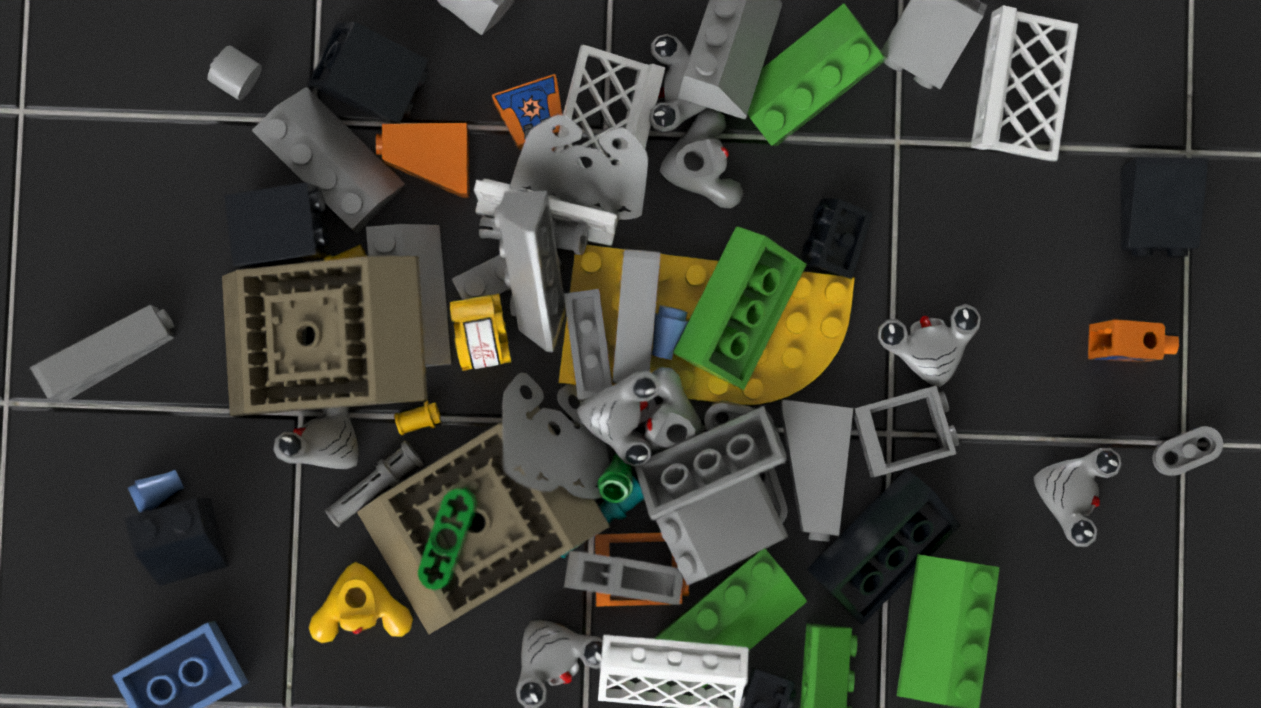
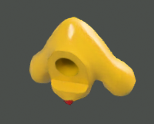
[309,562,413,643]

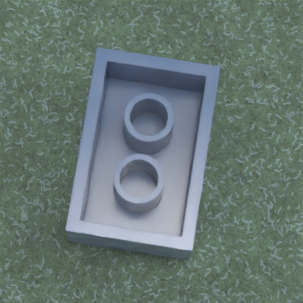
[112,621,249,708]

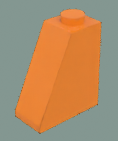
[376,123,469,198]

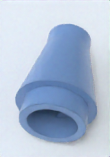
[651,305,689,360]
[128,470,184,513]

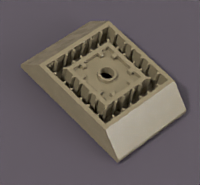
[222,256,427,416]
[357,405,610,634]

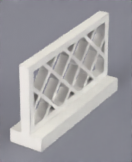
[971,5,1078,162]
[554,45,665,168]
[474,178,618,247]
[598,635,748,708]

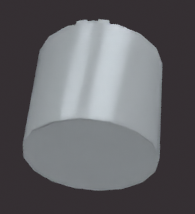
[207,45,262,101]

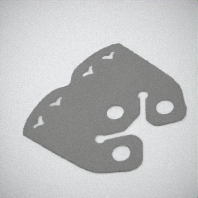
[509,115,648,220]
[502,373,610,499]

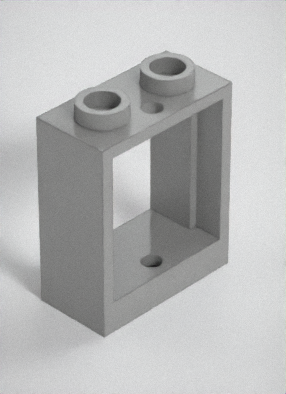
[853,385,959,478]

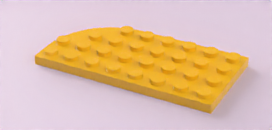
[558,245,855,406]

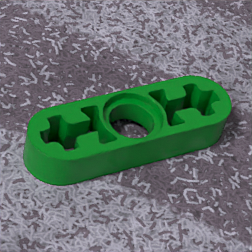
[418,488,477,590]

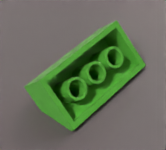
[747,3,887,146]
[673,226,807,390]
[654,549,807,688]
[897,554,1000,708]
[800,623,857,708]

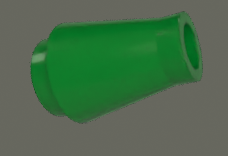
[598,453,633,503]

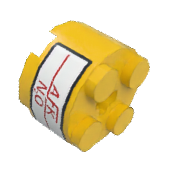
[450,294,511,371]

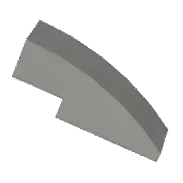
[564,551,683,605]

